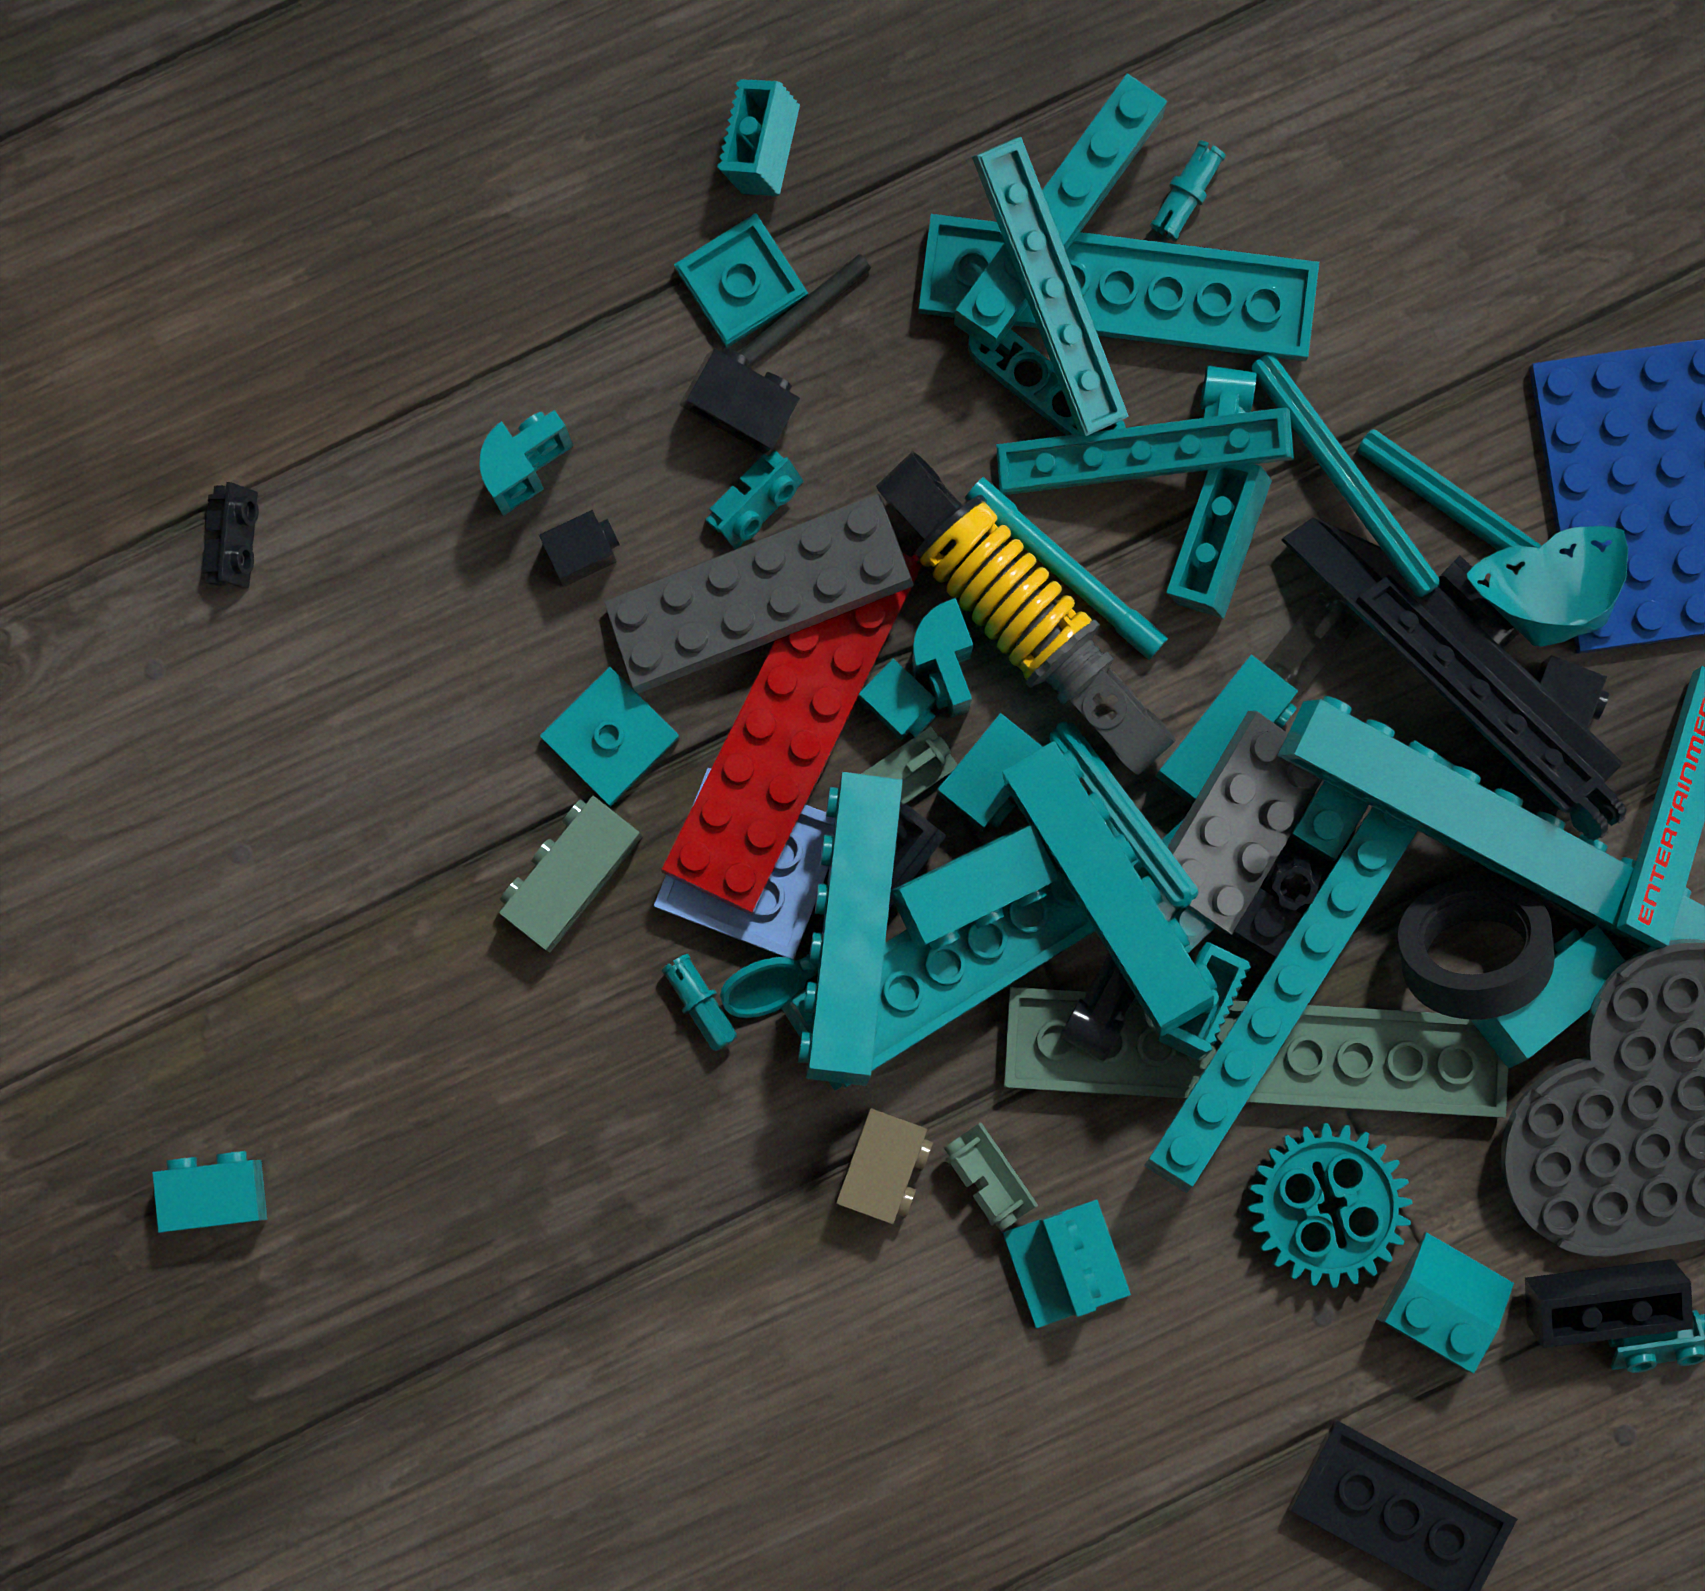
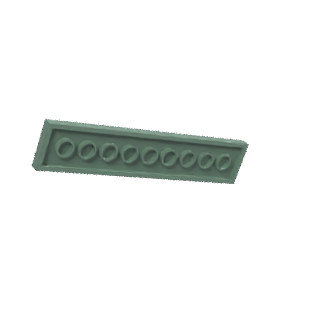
[1004,987,1508,1118]

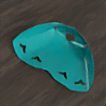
[1467,526,1628,647]

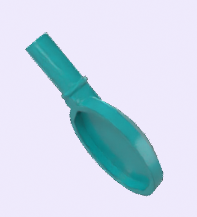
[720,954,818,1018]

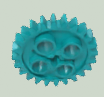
[1247,1123,1412,1288]

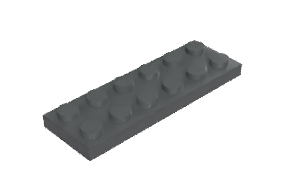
[604,493,914,694]

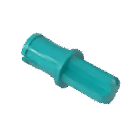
[661,954,737,1051]

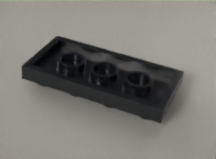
[1288,1419,1518,1591]

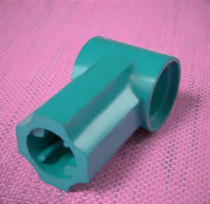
[1200,365,1256,418]

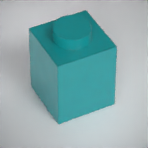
[859,658,936,741]

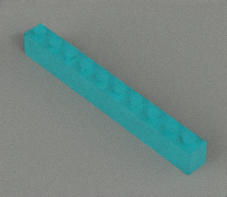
[1277,696,1705,950]
[1144,741,1455,1193]

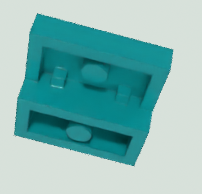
[480,410,574,516]
[912,598,973,718]

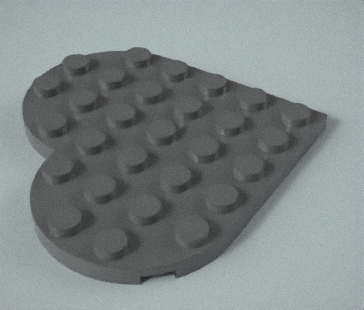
[1501,939,1705,1257]

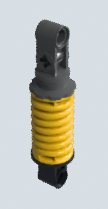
[876,451,1176,775]

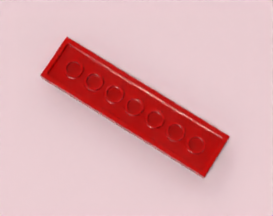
[661,553,923,916]

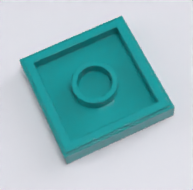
[674,213,809,348]

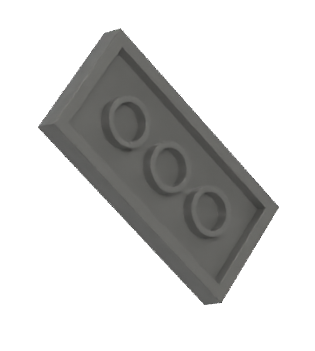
[1150,711,1322,935]

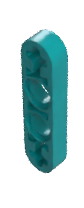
[968,329,1126,435]

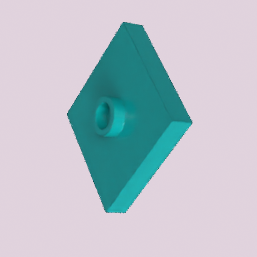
[540,667,680,807]

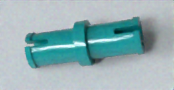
[1150,140,1226,241]

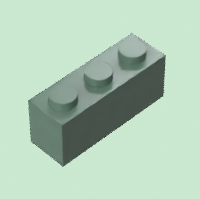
[499,796,643,953]

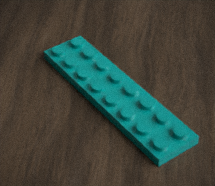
[918,214,1319,362]
[790,819,1139,1089]

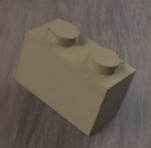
[836,1108,933,1224]

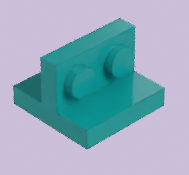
[1002,1199,1131,1328]

